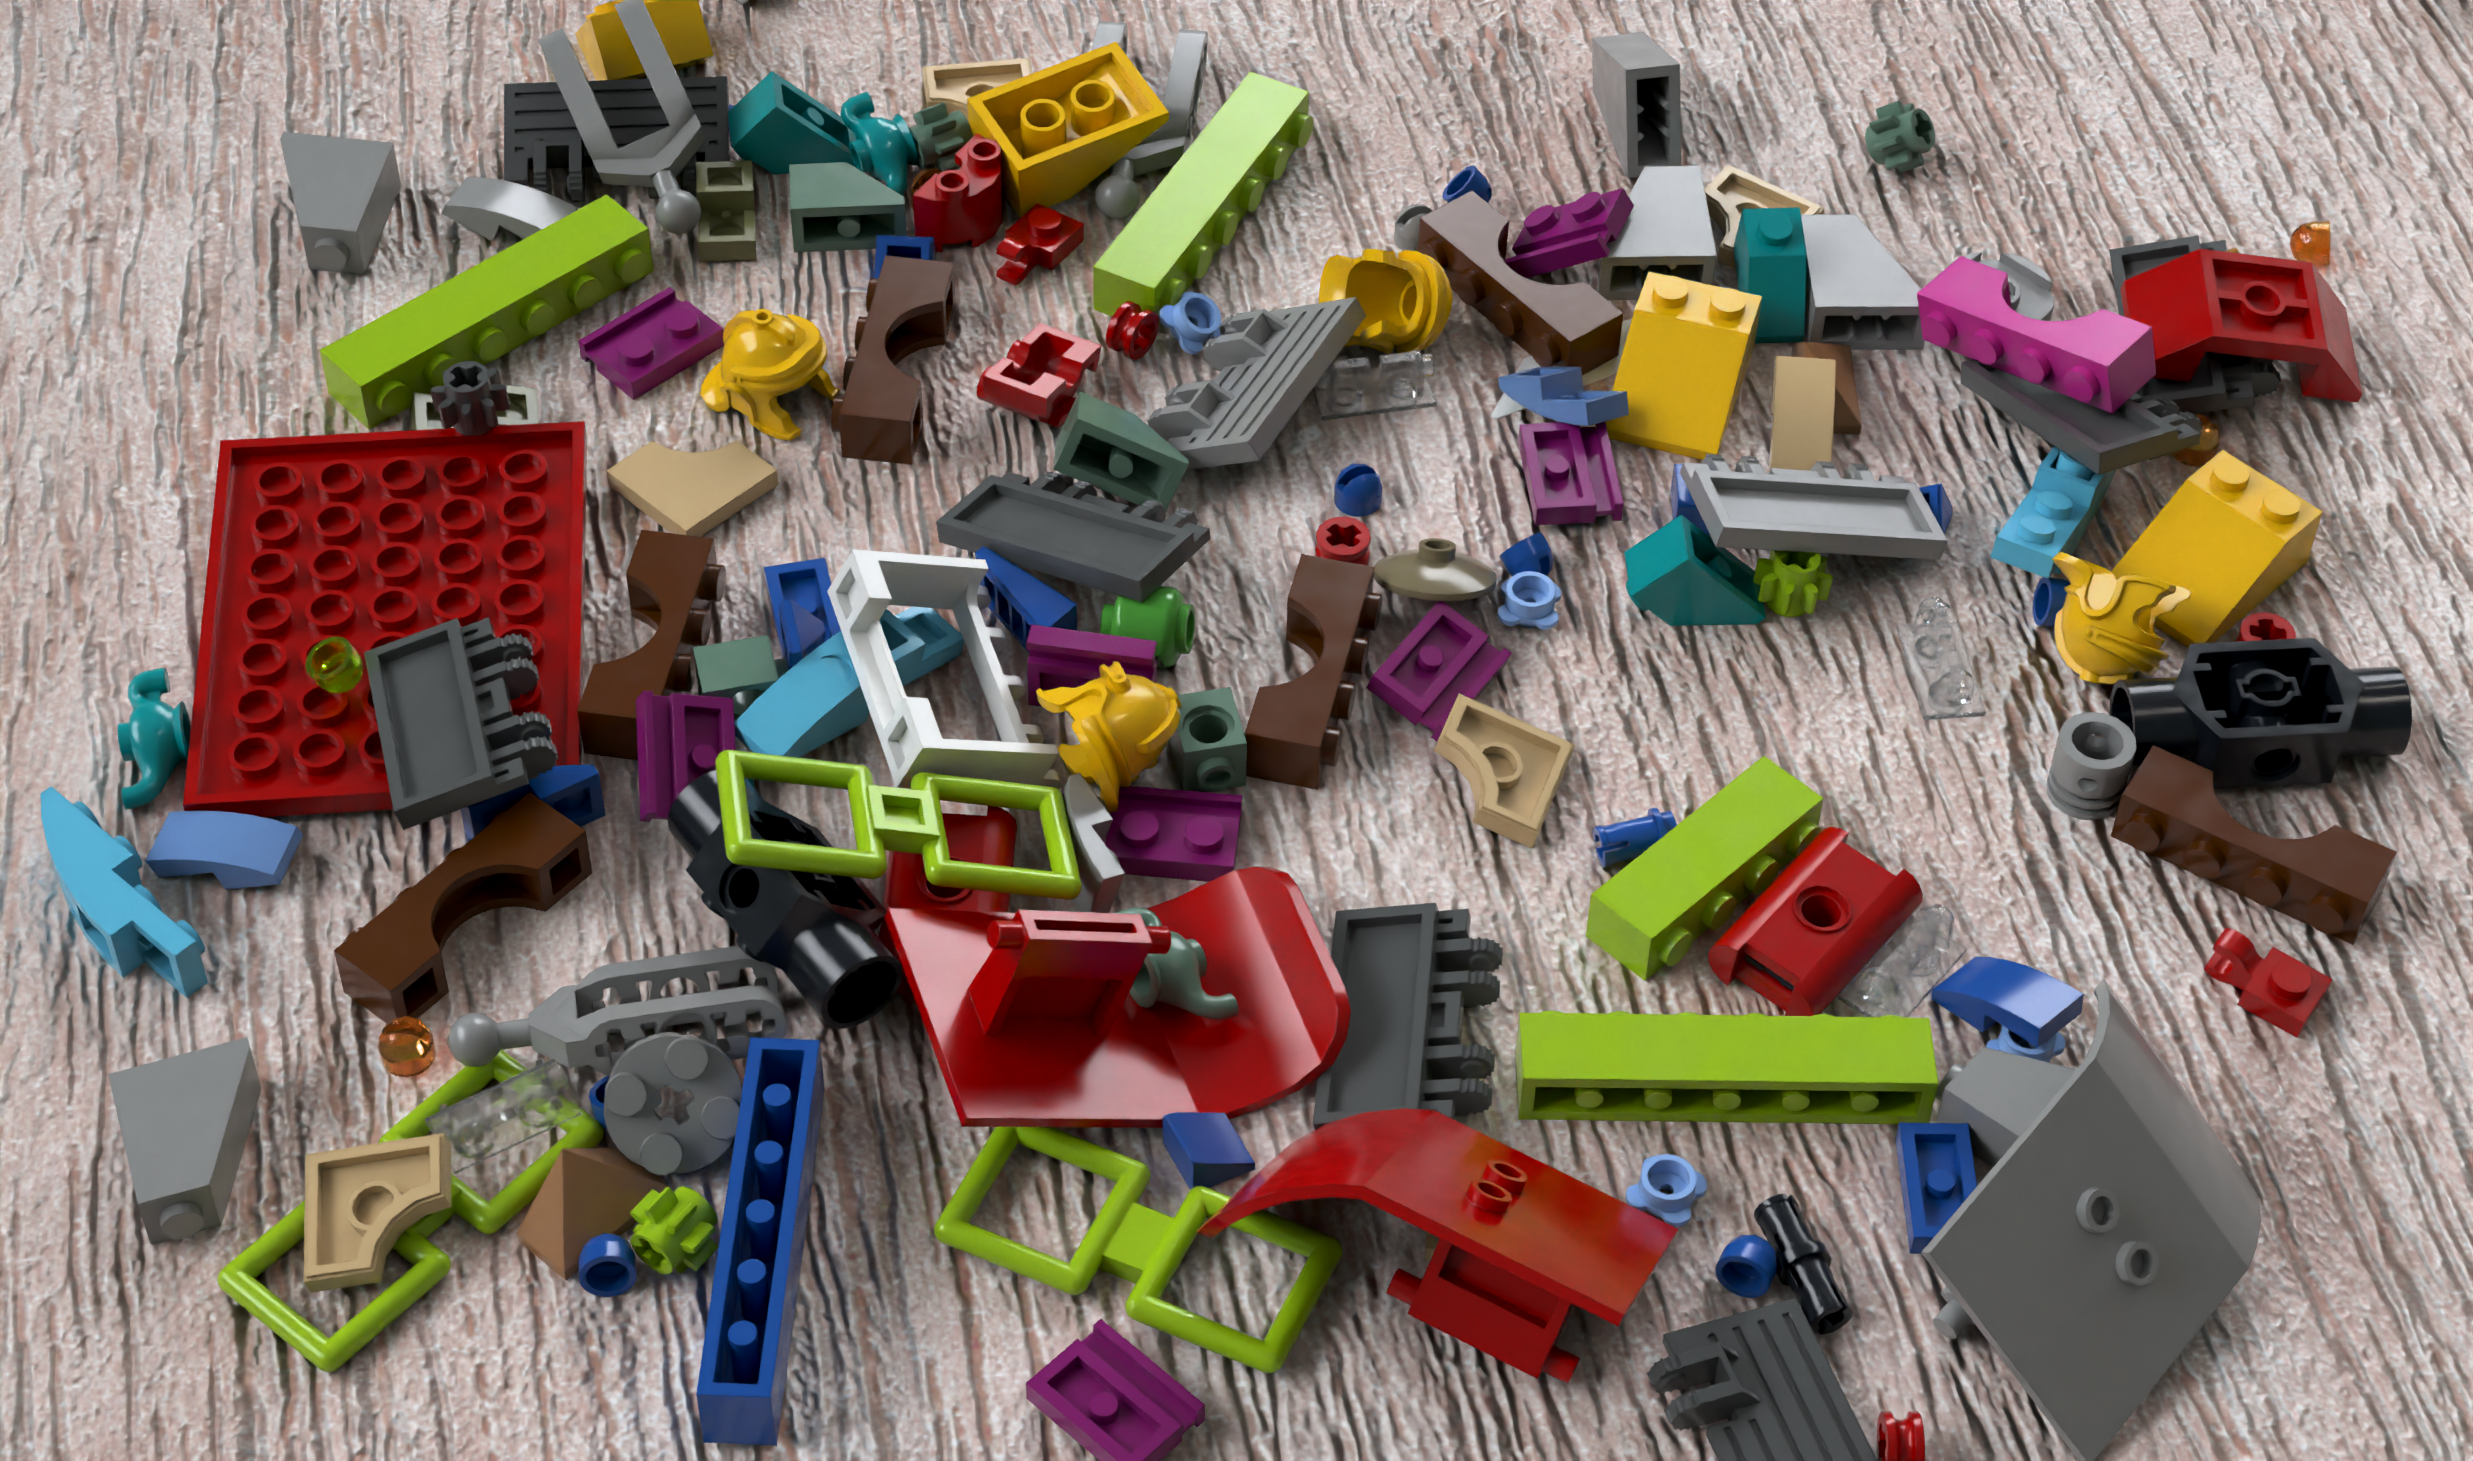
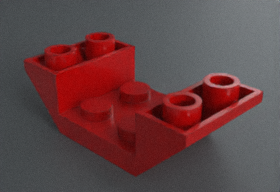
[2120,248,2362,402]

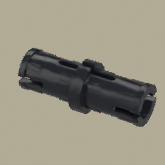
[1754,1194,1853,1334]

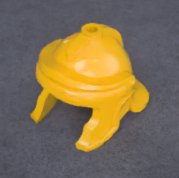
[1318,249,1453,357]
[700,309,840,441]
[2052,551,2191,685]
[1036,661,1182,813]

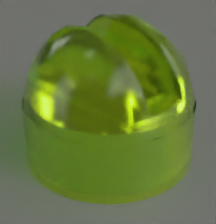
[305,636,364,694]

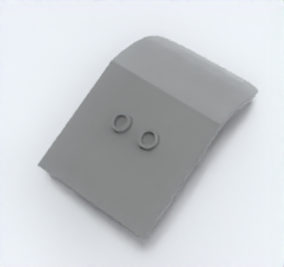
[1921,979,2261,1461]

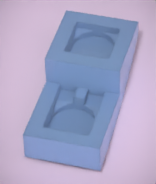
[1498,367,1629,426]
[145,811,303,890]

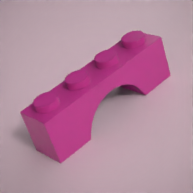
[1917,256,2156,413]

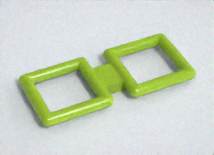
[715,750,1082,900]
[217,1050,604,1372]
[934,1127,1343,1374]

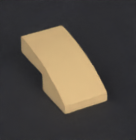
[1769,355,1836,472]

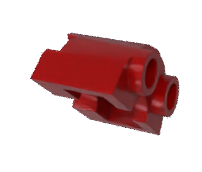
[913,133,1003,252]
[977,323,1102,427]

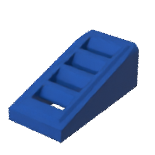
[975,546,1077,653]

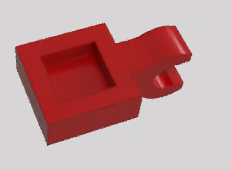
[996,203,1084,285]
[2204,928,2333,1038]

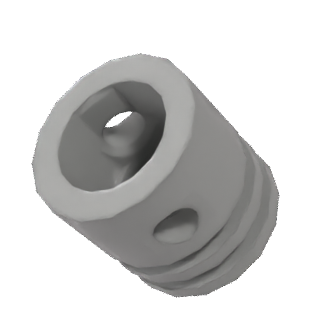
[2046,712,2137,820]

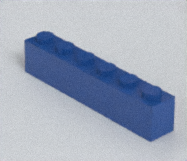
[696,1037,825,1446]

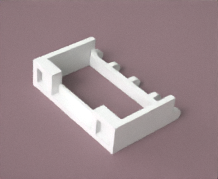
[827,549,1061,789]

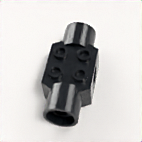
[2109,638,2412,789]
[668,770,903,1029]

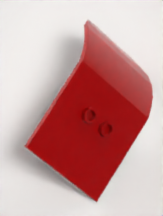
[884,866,1351,1128]
[1196,1108,1679,1384]

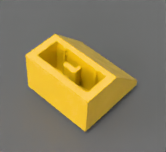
[575,0,714,81]

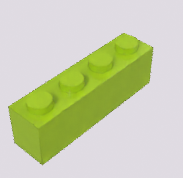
[1586,756,1824,981]

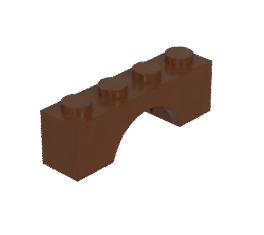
[1417,191,1623,376]
[831,255,956,465]
[577,530,726,760]
[1244,554,1382,790]
[2111,745,2397,945]
[334,792,592,1033]

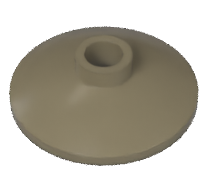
[1374,538,1497,601]

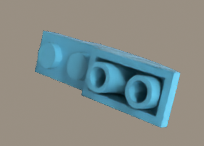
[1990,446,2117,579]
[734,607,964,758]
[40,787,208,998]

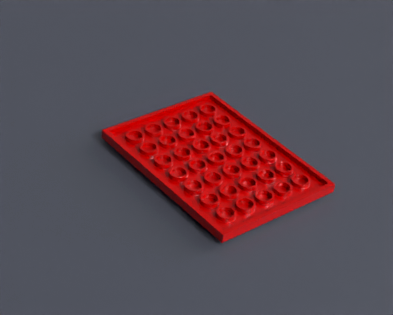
[183,421,587,817]

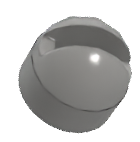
[1394,204,1432,251]

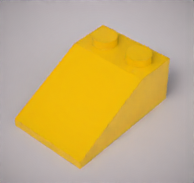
[967,42,1169,218]
[1605,271,1762,460]
[2111,450,2323,648]

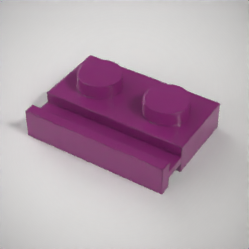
[1505,188,1634,278]
[578,287,725,400]
[1518,422,1624,526]
[1366,601,1512,741]
[1026,624,1157,707]
[636,690,736,822]
[1105,786,1243,882]
[1026,1319,1205,1461]

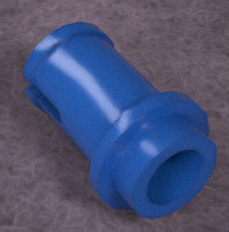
[1593,807,1677,867]

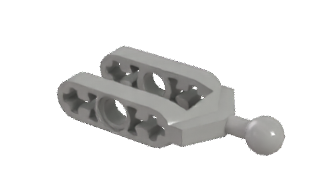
[538,0,707,235]
[1091,21,1208,219]
[447,946,787,1076]

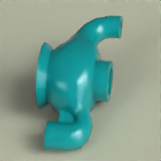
[840,92,918,196]
[117,668,191,810]

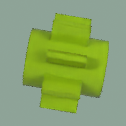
[1753,550,1833,617]
[630,1186,718,1274]

